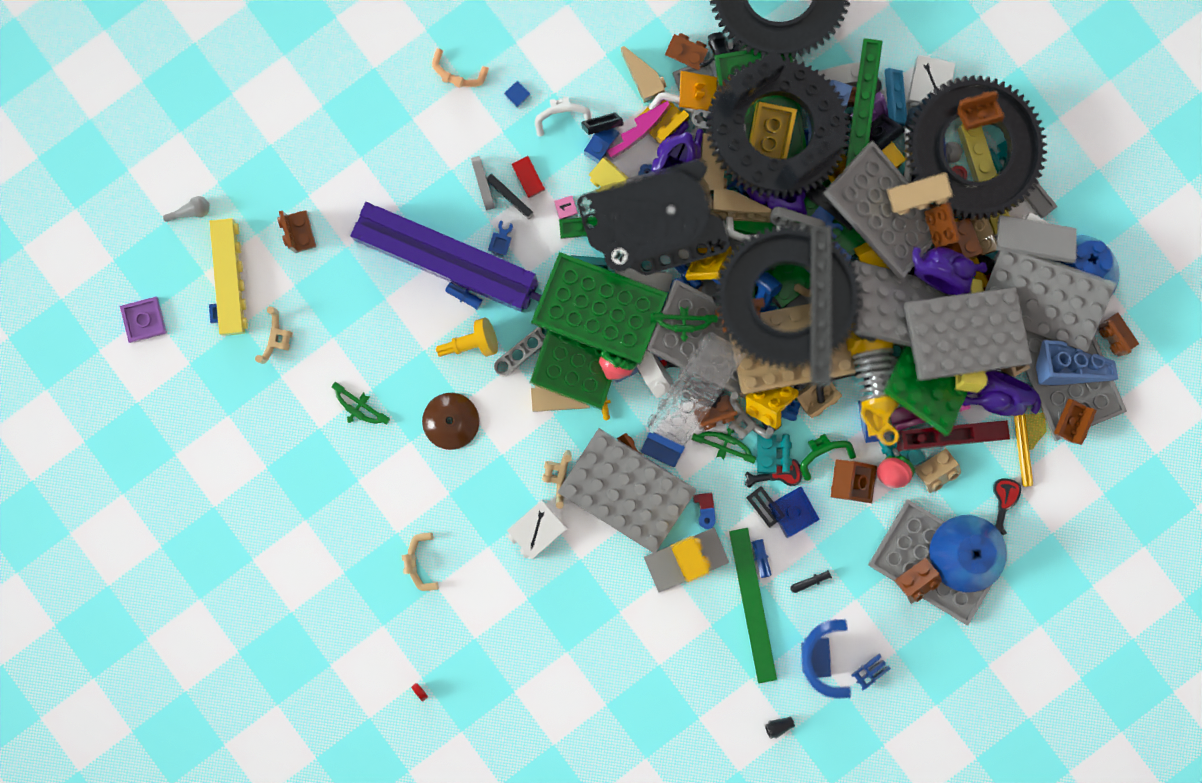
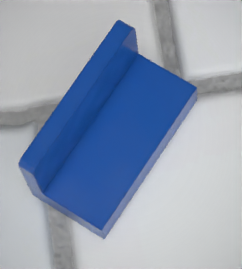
[641,431,685,468]

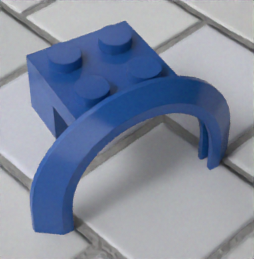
[801,619,851,699]

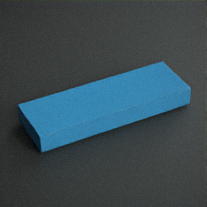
[884,68,907,127]

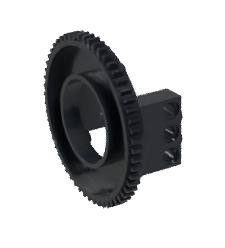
[710,0,850,60]
[706,50,850,199]
[904,75,1048,220]
[715,225,863,371]

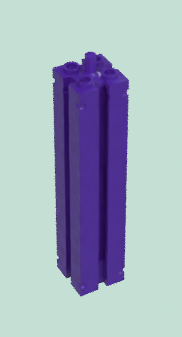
[350,201,542,313]

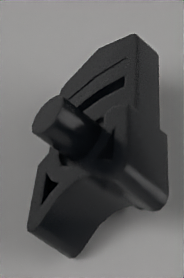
[978,255,995,275]

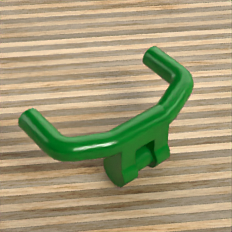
[800,433,856,481]

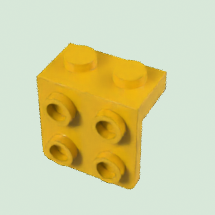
[746,386,799,430]

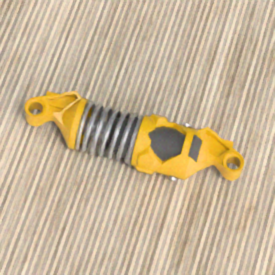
[846,325,900,446]

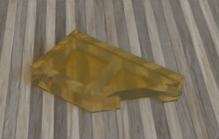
[1025,412,1047,450]

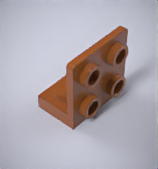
[924,203,960,247]
[277,210,317,253]
[1098,312,1139,357]
[692,394,738,431]

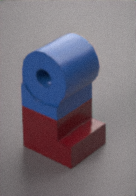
[693,492,716,529]

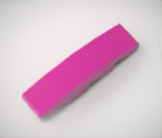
[607,101,672,159]

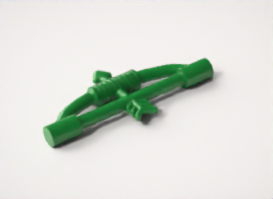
[651,306,718,342]
[331,381,390,425]
[691,428,756,464]

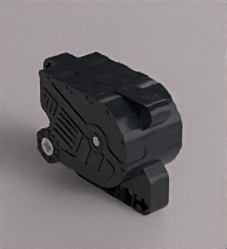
[577,158,730,275]

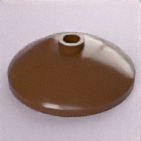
[422,393,480,450]

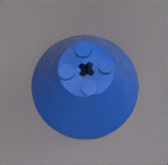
[1049,235,1120,295]
[929,515,1007,593]

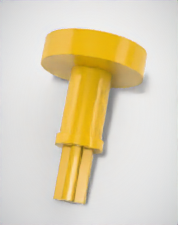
[435,317,498,357]

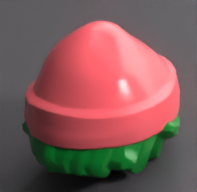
[599,351,638,380]
[877,455,915,488]

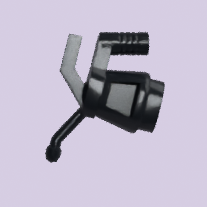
[700,32,741,67]

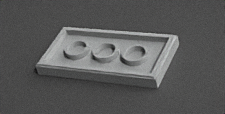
[996,215,1077,263]
[644,527,729,593]

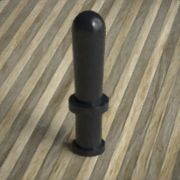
[790,570,832,593]

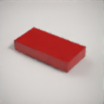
[511,156,545,199]

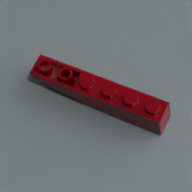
[897,420,1010,452]

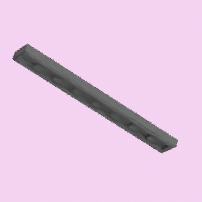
[810,226,831,385]

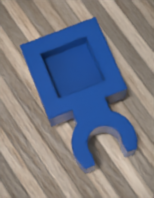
[811,206,843,239]
[488,220,513,256]

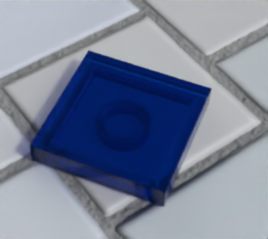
[768,486,820,538]

